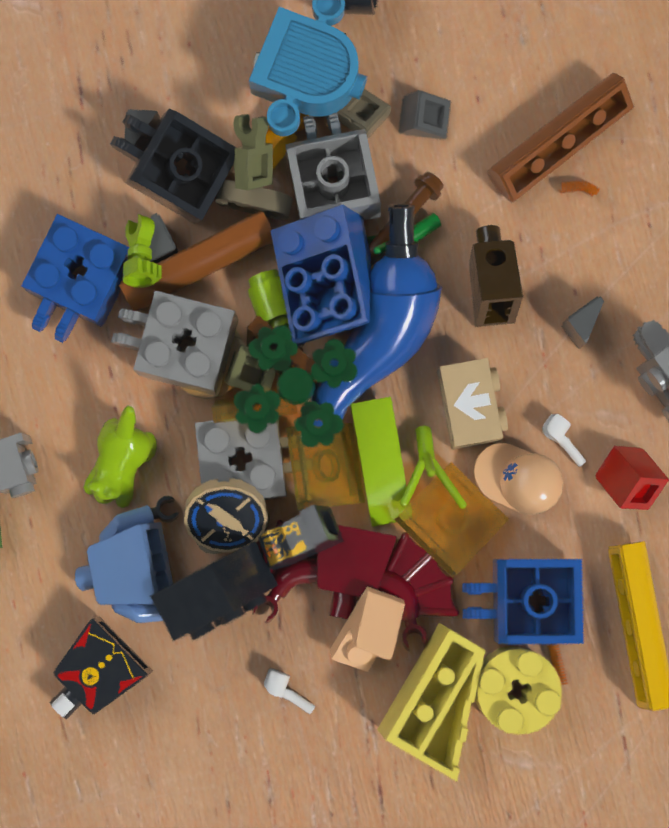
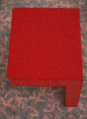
[595,445,669,510]

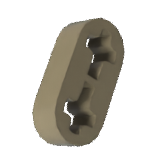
[215,180,293,220]

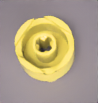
[475,646,562,734]

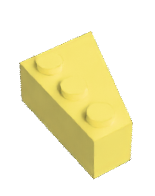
[377,623,485,781]

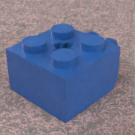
[21,214,130,343]
[462,559,584,644]

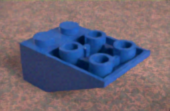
[271,204,371,346]

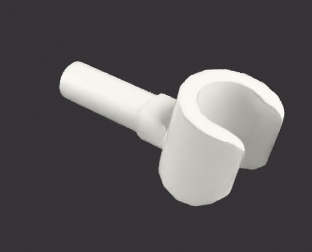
[542,414,586,467]
[264,668,315,714]

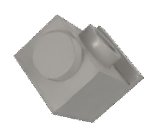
[0,433,39,498]

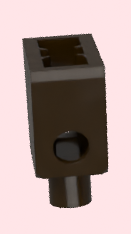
[469,225,523,327]

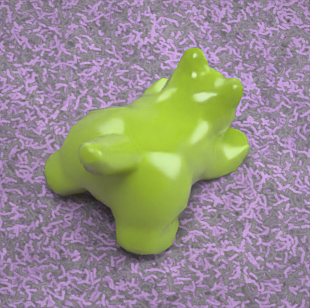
[83,406,157,508]

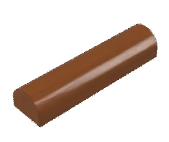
[488,73,634,203]
[119,211,273,312]

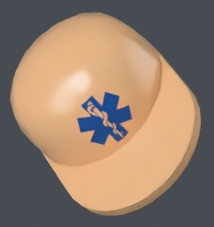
[473,443,564,515]

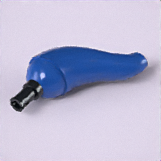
[310,204,442,426]

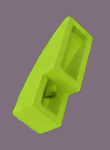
[350,397,411,527]

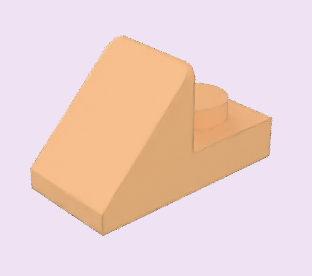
[330,586,405,672]

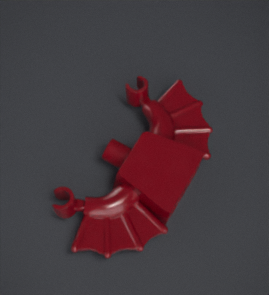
[252,520,459,651]

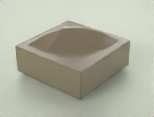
[337,89,391,139]

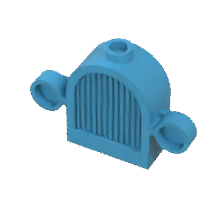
[249,0,368,136]

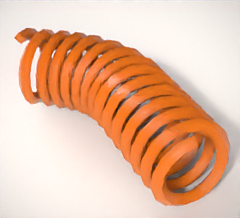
[559,180,600,197]

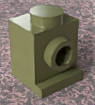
[224,345,276,392]

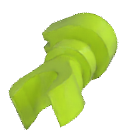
[123,214,162,288]

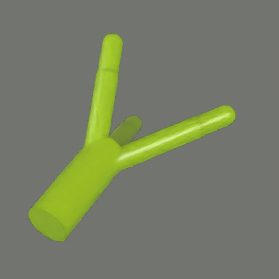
[400,426,467,509]

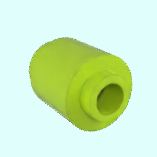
[247,269,289,328]

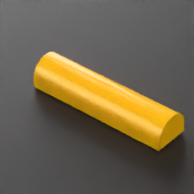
[608,541,669,711]

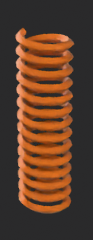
[547,644,568,685]

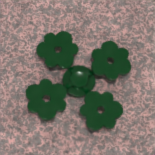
[234,325,358,448]

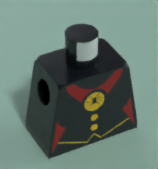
[50,616,153,719]

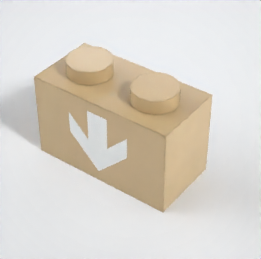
[437,358,508,450]

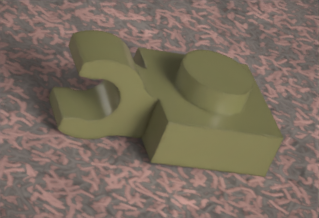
[233,114,273,191]

